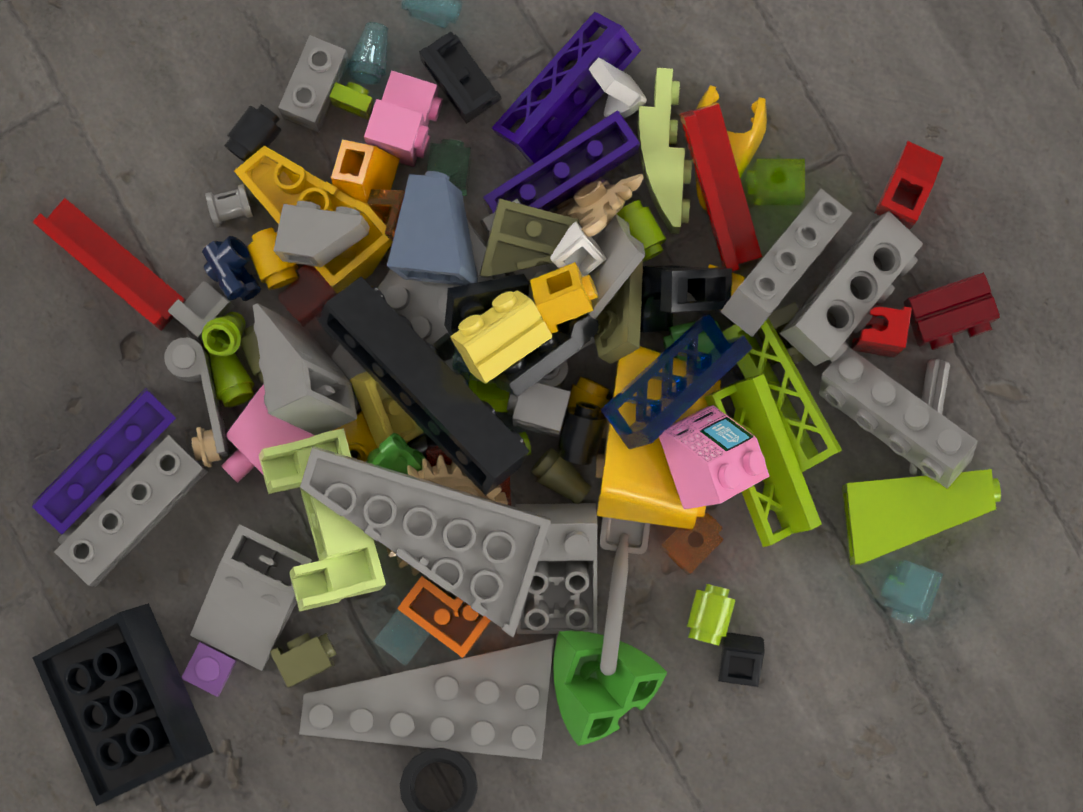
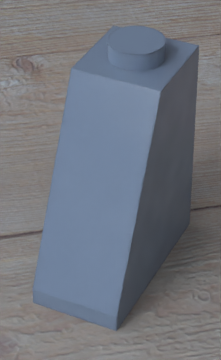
[387,171,478,285]

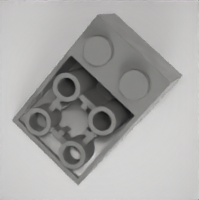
[253,303,357,435]
[515,503,597,634]
[190,524,316,671]

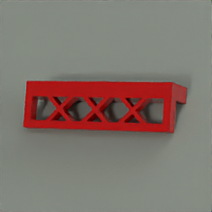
[679,103,762,271]
[33,198,186,331]

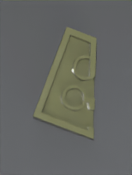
[594,259,643,364]

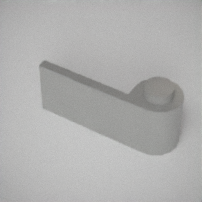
[164,337,231,457]

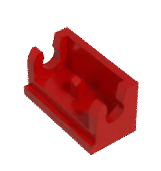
[851,306,912,357]

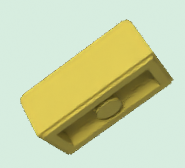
[350,371,424,448]

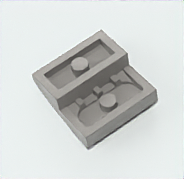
[588,214,645,319]

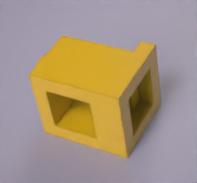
[530,262,598,334]

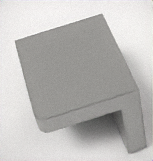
[168,281,235,342]

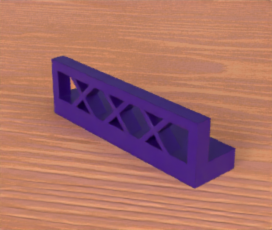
[492,12,641,164]
[32,388,176,535]

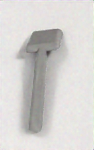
[599,517,650,676]

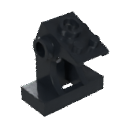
[640,265,732,333]

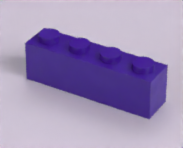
[483,110,640,214]

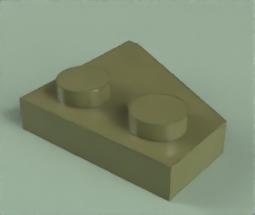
[479,199,579,277]

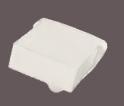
[589,57,647,118]

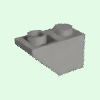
[273,201,370,267]

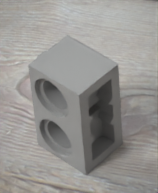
[278,35,350,133]
[507,382,571,438]

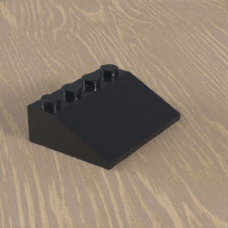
[32,603,214,806]

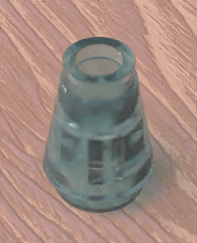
[348,22,388,84]

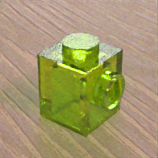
[746,159,805,205]

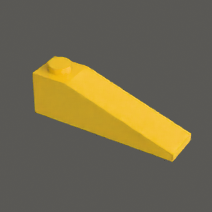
[234,145,394,294]

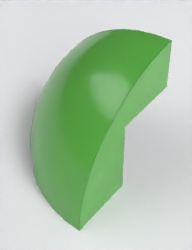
[553,631,667,746]

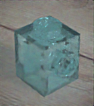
[881,560,943,625]

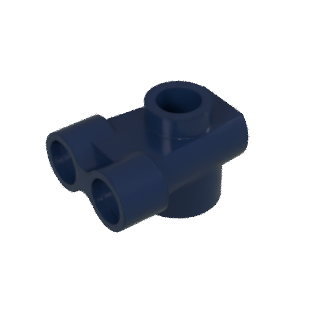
[202,236,261,301]

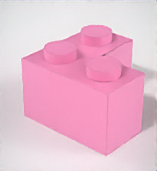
[364,70,443,167]

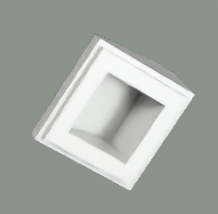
[550,221,607,277]

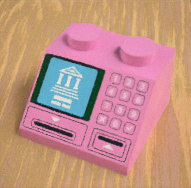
[658,405,769,510]

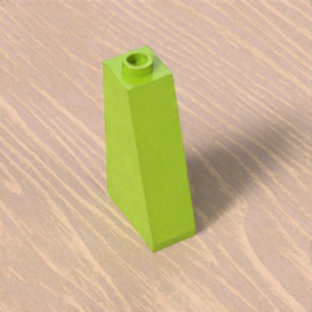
[842,469,1001,566]

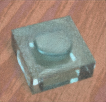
[373,609,430,666]

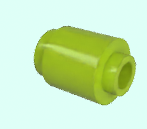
[616,200,667,262]
[687,584,735,646]

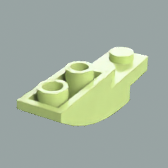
[637,68,692,234]

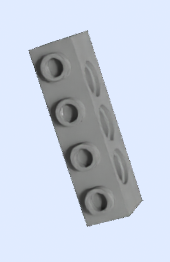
[721,189,852,337]
[780,211,923,366]

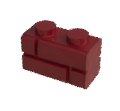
[903,272,1000,350]

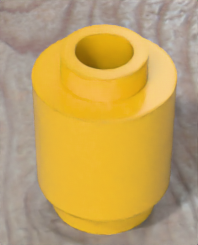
[247,228,298,290]

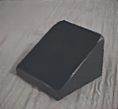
[718,633,765,687]

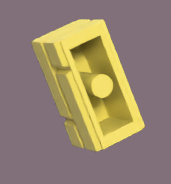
[450,290,552,384]

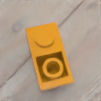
[331,139,400,220]

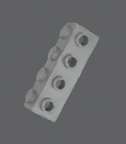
[819,347,978,489]
[54,435,208,587]

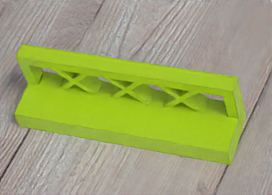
[720,317,842,472]
[705,374,822,547]

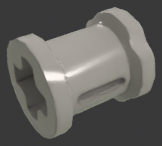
[205,184,254,228]

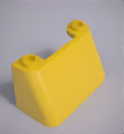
[597,346,721,530]

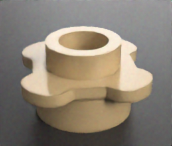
[192,427,222,468]

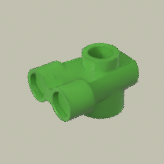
[367,433,425,475]

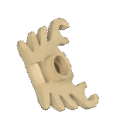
[553,174,644,237]

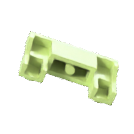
[258,428,386,612]

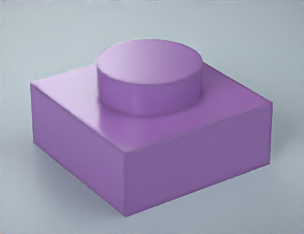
[181,642,237,697]

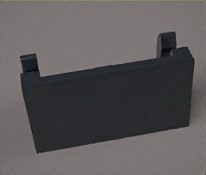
[419,31,502,124]

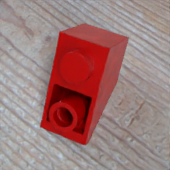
[874,141,944,229]

